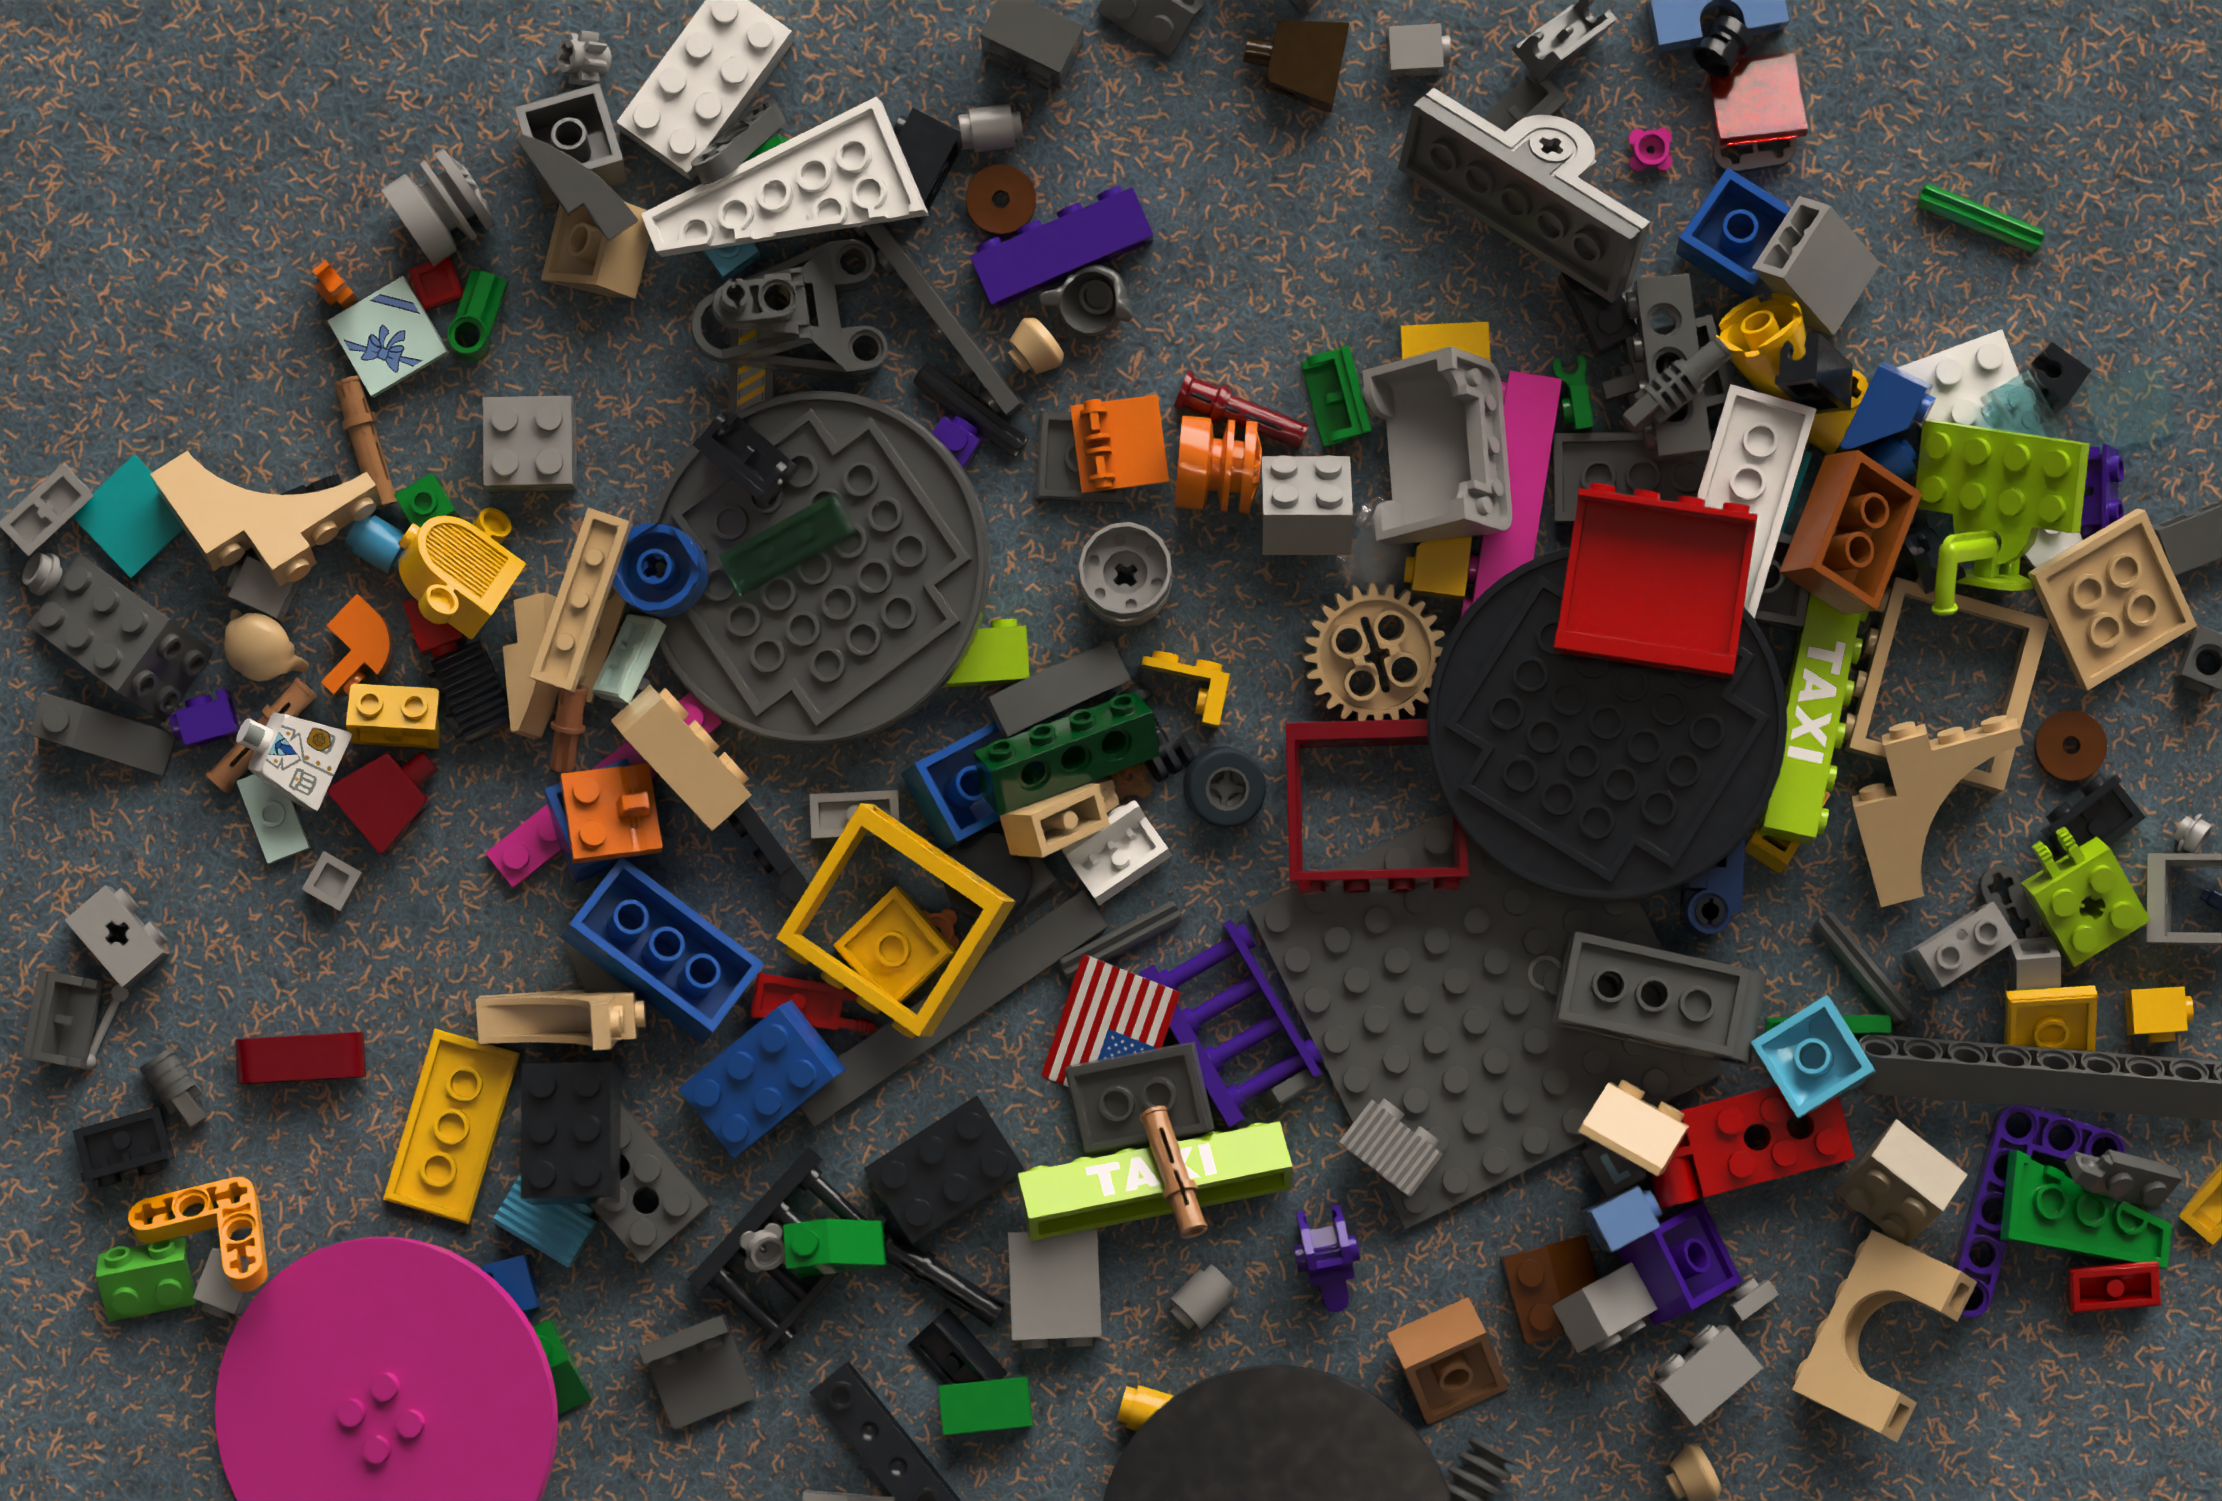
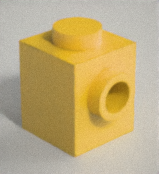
[2124,986,2194,1043]

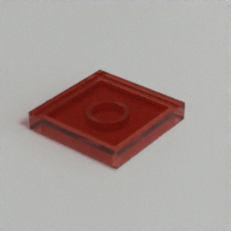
[1707,52,1808,146]

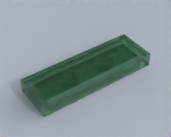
[719,493,857,596]

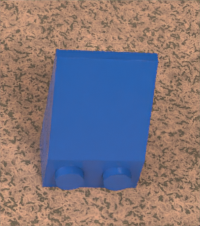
[901,722,1031,851]

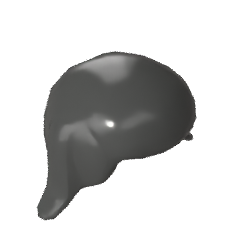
[1039,264,1133,337]

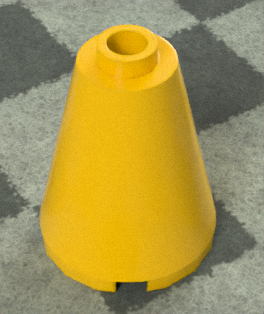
[1716,293,1806,403]

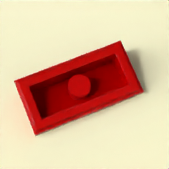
[2066,1261,2161,1313]

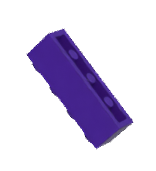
[970,186,1153,310]

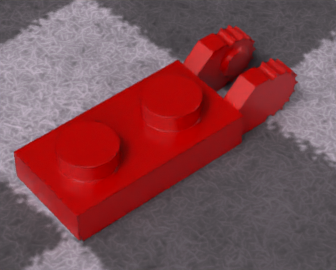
[750,973,876,1033]

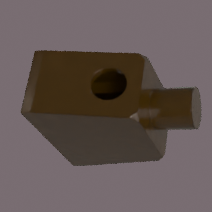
[1243,20,1349,112]

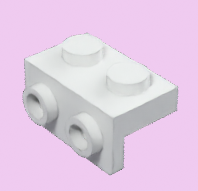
[1062,800,1172,905]

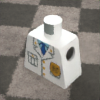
[236,712,352,811]

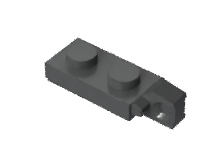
[2065,1149,2183,1209]

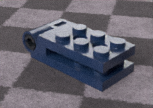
[1680,839,1745,938]

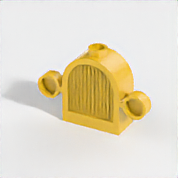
[398,508,526,640]

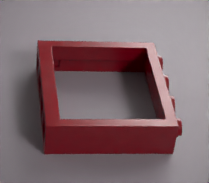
[1286,719,1469,895]

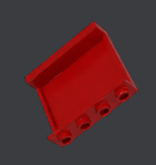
[1554,483,1758,679]

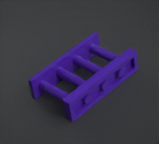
[1138,919,1324,1128]

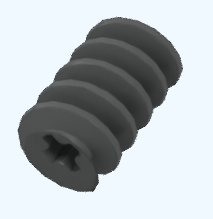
[1447,1437,1518,1501]

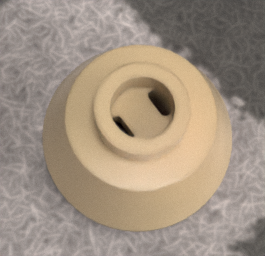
[1007,317,1064,375]
[1665,1445,1722,1501]

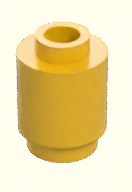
[1116,1385,1173,1431]

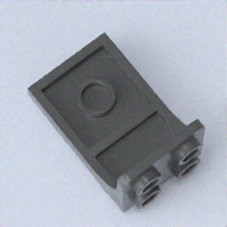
[28,554,213,720]

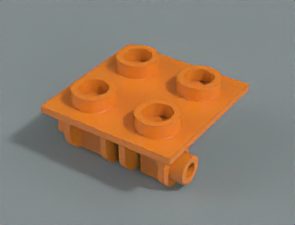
[1070,395,1169,493]

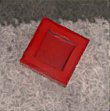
[408,256,464,312]

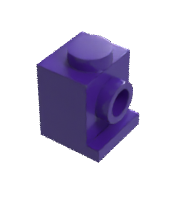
[932,414,986,471]
[169,688,240,749]

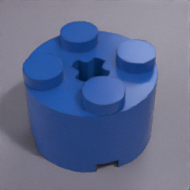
[613,523,709,618]

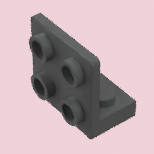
[638,1314,756,1429]

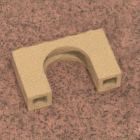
[1792,1230,1977,1443]

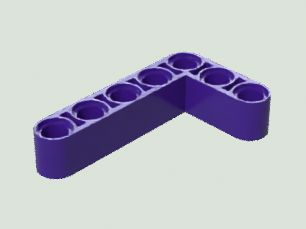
[1953,1105,2125,1318]

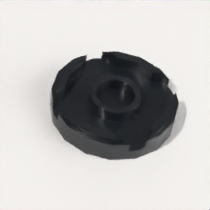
[943,833,1033,920]

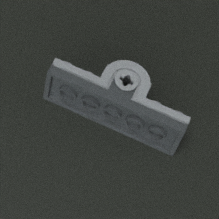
[1398,88,1650,303]

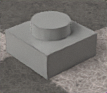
[302,851,364,912]
[1728,1278,1779,1321]

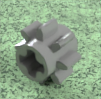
[556,30,612,86]

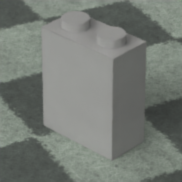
[1752,196,1881,336]
[1008,1229,1102,1349]

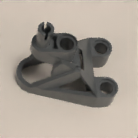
[691,239,888,380]

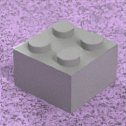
[483,396,577,491]
[1261,455,1353,555]
[1652,1324,1763,1426]

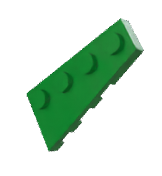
[2000,1150,2172,1270]

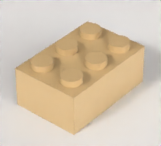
[611,684,752,831]

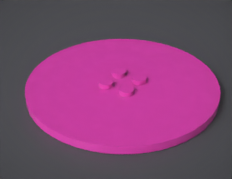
[215,1237,558,1501]

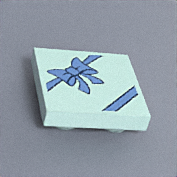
[327,276,449,398]

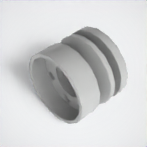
[381,148,496,267]
[1079,522,1172,627]

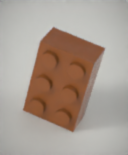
[1780,450,1922,615]

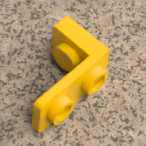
[1141,650,1230,729]

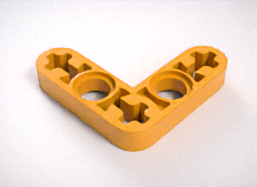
[128,1177,268,1292]

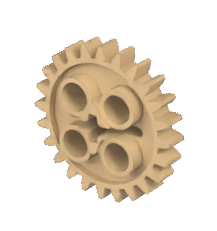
[1302,582,1445,721]

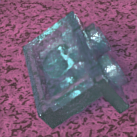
[1980,370,2071,441]

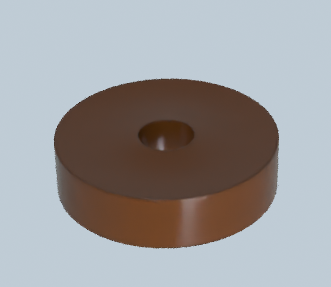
[966,164,1036,236]
[2034,710,2107,782]

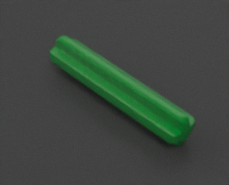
[1917,184,2044,253]

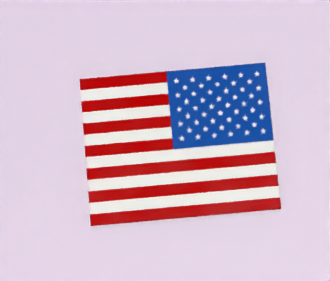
[1041,954,1181,1087]

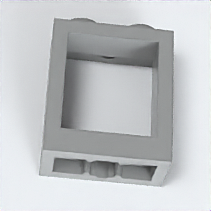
[2147,853,2222,945]
[1904,901,2018,991]

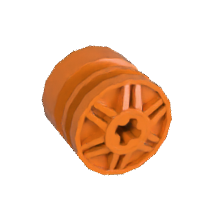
[1174,416,1262,515]

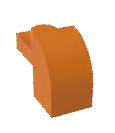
[321,594,395,698]

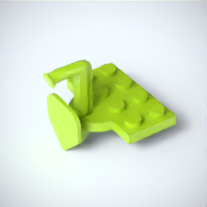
[1916,420,2090,616]

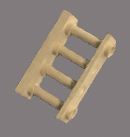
[529,508,633,704]

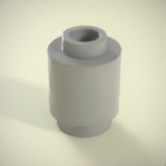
[958,103,1023,153]
[1170,1264,1236,1330]

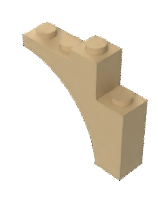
[150,450,382,587]
[1852,715,2024,907]
[476,989,646,1050]

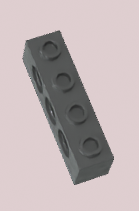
[1626,273,1712,461]

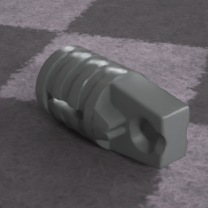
[139,1046,207,1128]

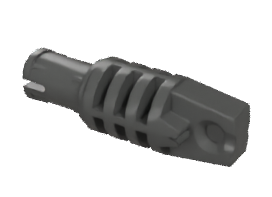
[1623,336,1732,435]

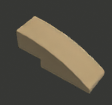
[503,592,559,739]

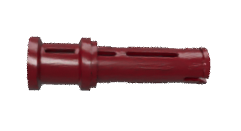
[1174,370,1309,450]

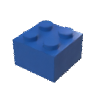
[1676,168,1791,299]

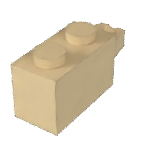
[1000,779,1119,858]

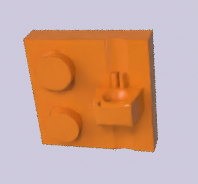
[560,763,663,864]

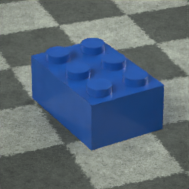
[678,1000,847,1159]

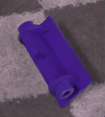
[2081,444,2124,537]

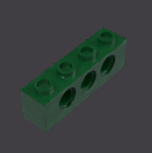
[973,692,1160,816]

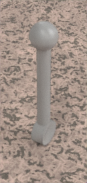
[83,984,129,1071]

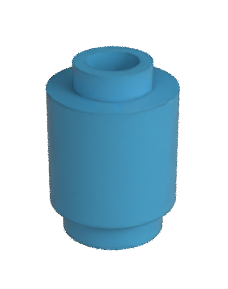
[345,515,405,575]

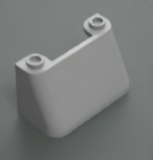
[1362,346,1512,545]

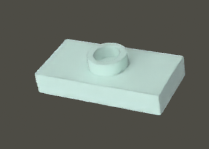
[592,614,667,704]
[236,774,311,864]

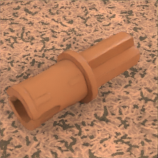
[550,684,588,773]

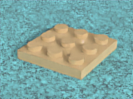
[2028,508,2197,690]

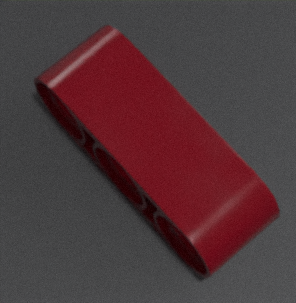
[235,1032,366,1084]

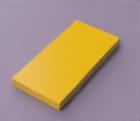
[383,1029,521,1225]

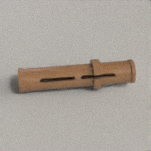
[333,375,398,510]
[206,677,318,793]
[1140,1106,1208,1239]

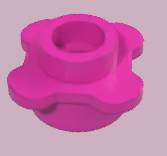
[1628,128,1673,172]

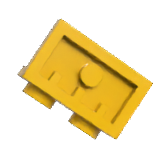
[346,684,441,749]

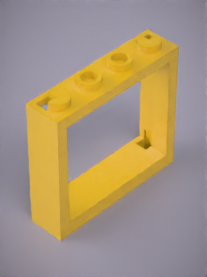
[776,803,1016,1039]

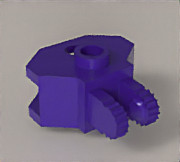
[1293,1204,1360,1314]

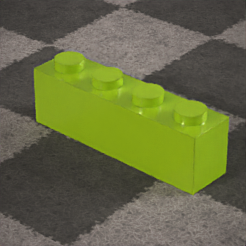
[942,619,1030,688]

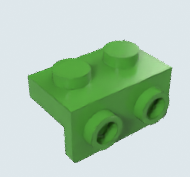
[96,1237,197,1322]

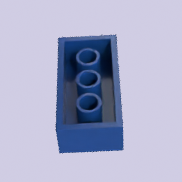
[561,858,764,1045]

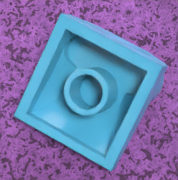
[1751,995,1876,1119]

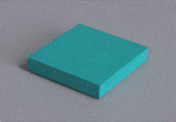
[72,454,185,580]

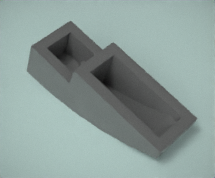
[517,134,638,242]
[984,640,1131,739]

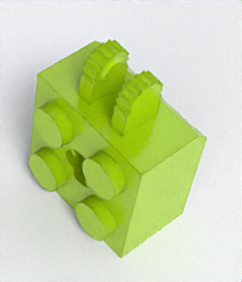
[2021,826,2151,967]

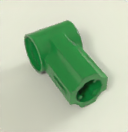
[447,269,509,362]

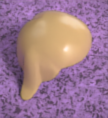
[224,609,309,682]

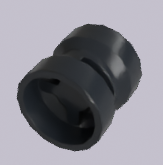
[1693,15,1753,78]

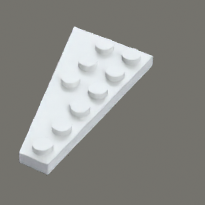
[641,96,929,257]
[1897,329,2083,569]

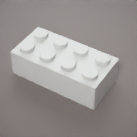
[617,0,794,182]

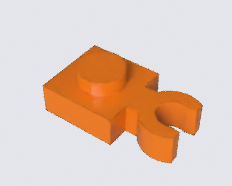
[312,260,359,310]

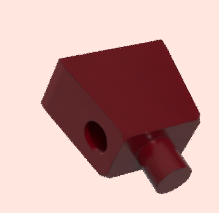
[327,750,439,857]

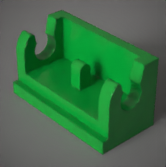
[1301,345,1372,448]
[938,1376,1033,1435]

